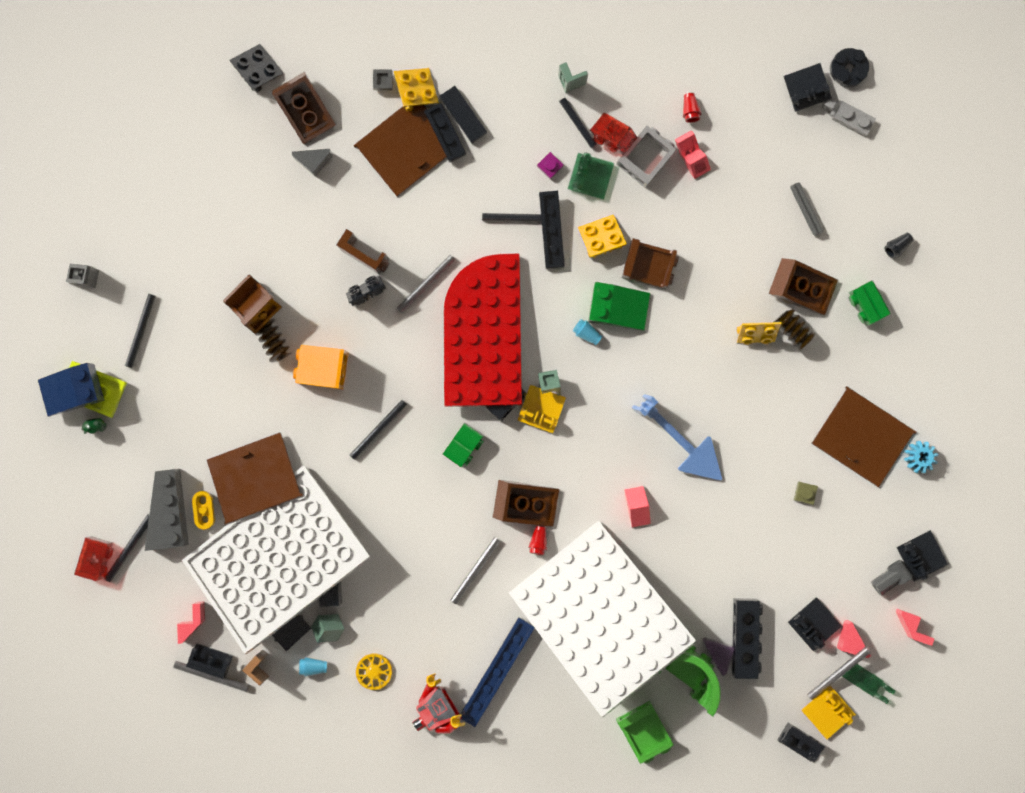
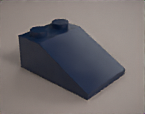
[38,363,105,417]

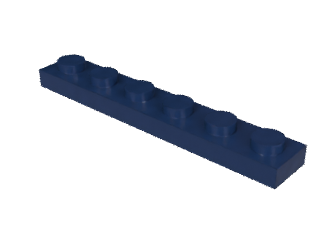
[460,616,535,727]

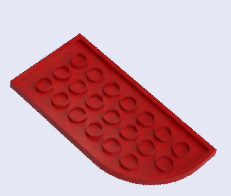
[444,253,522,407]

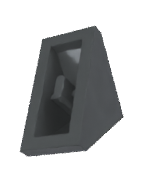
[292,149,333,176]
[66,263,99,288]

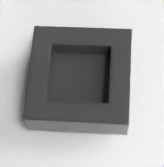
[373,69,393,90]

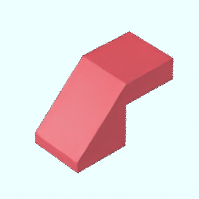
[675,131,711,179]
[177,602,205,644]
[896,609,934,646]

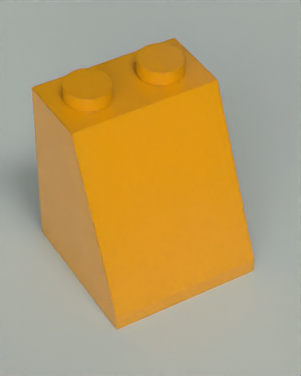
[293,345,349,390]

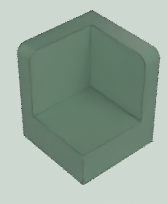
[538,370,561,396]
[311,614,345,643]

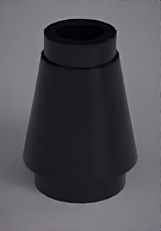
[884,232,914,259]

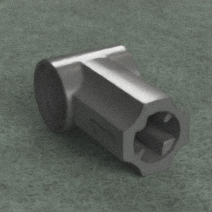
[871,560,913,596]

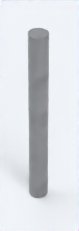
[397,255,455,313]
[450,537,500,604]
[807,646,871,700]
[173,661,249,692]

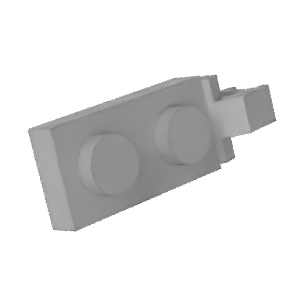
[822,99,876,137]

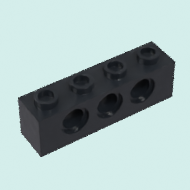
[732,598,763,679]

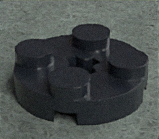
[830,48,869,87]

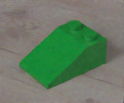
[588,282,650,331]

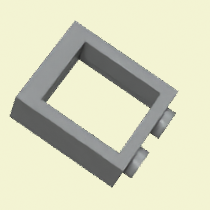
[616,126,676,188]

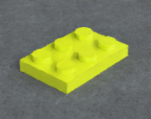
[69,361,127,418]

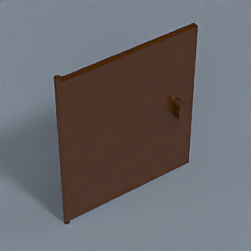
[353,105,446,197]
[811,386,916,487]
[207,432,303,524]

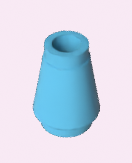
[573,319,602,345]
[299,657,327,677]

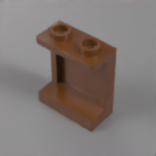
[336,229,390,275]
[622,238,679,289]
[223,274,282,334]

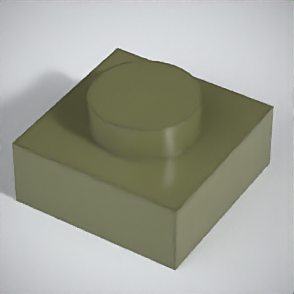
[794,481,818,505]

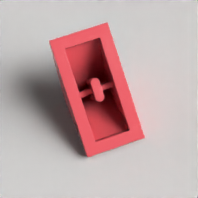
[624,486,651,527]
[837,620,871,658]

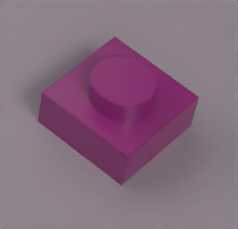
[537,152,564,179]

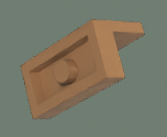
[242,650,269,686]

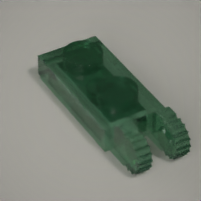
[842,664,896,704]

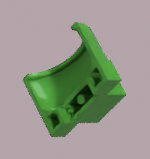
[659,645,721,717]

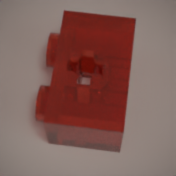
[590,112,638,155]
[74,536,114,581]

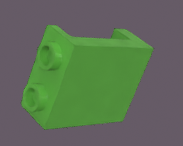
[616,700,674,764]

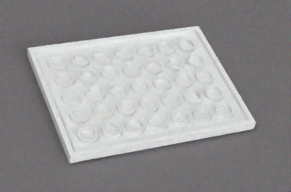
[182,466,371,654]
[509,521,697,717]

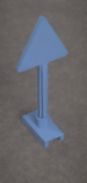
[632,394,722,480]

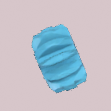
[904,441,938,473]

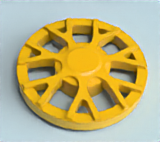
[356,653,392,690]

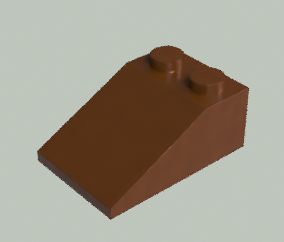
[272,72,336,144]
[768,258,838,315]
[492,480,559,527]

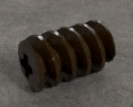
[773,309,815,351]
[255,319,293,363]

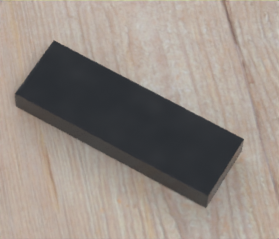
[439,86,487,144]
[424,103,466,163]

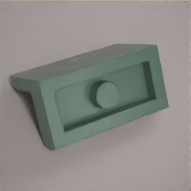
[558,62,588,93]

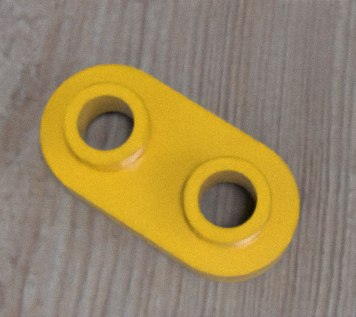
[192,491,215,530]

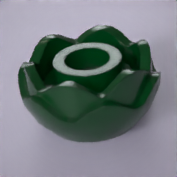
[81,418,107,434]

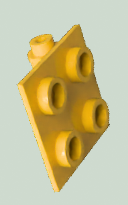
[394,68,439,111]
[578,214,627,258]
[736,322,781,345]
[517,385,566,433]
[801,685,856,740]

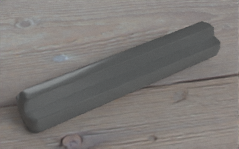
[790,182,823,236]

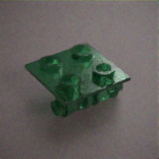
[568,152,614,200]

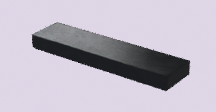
[539,190,565,269]

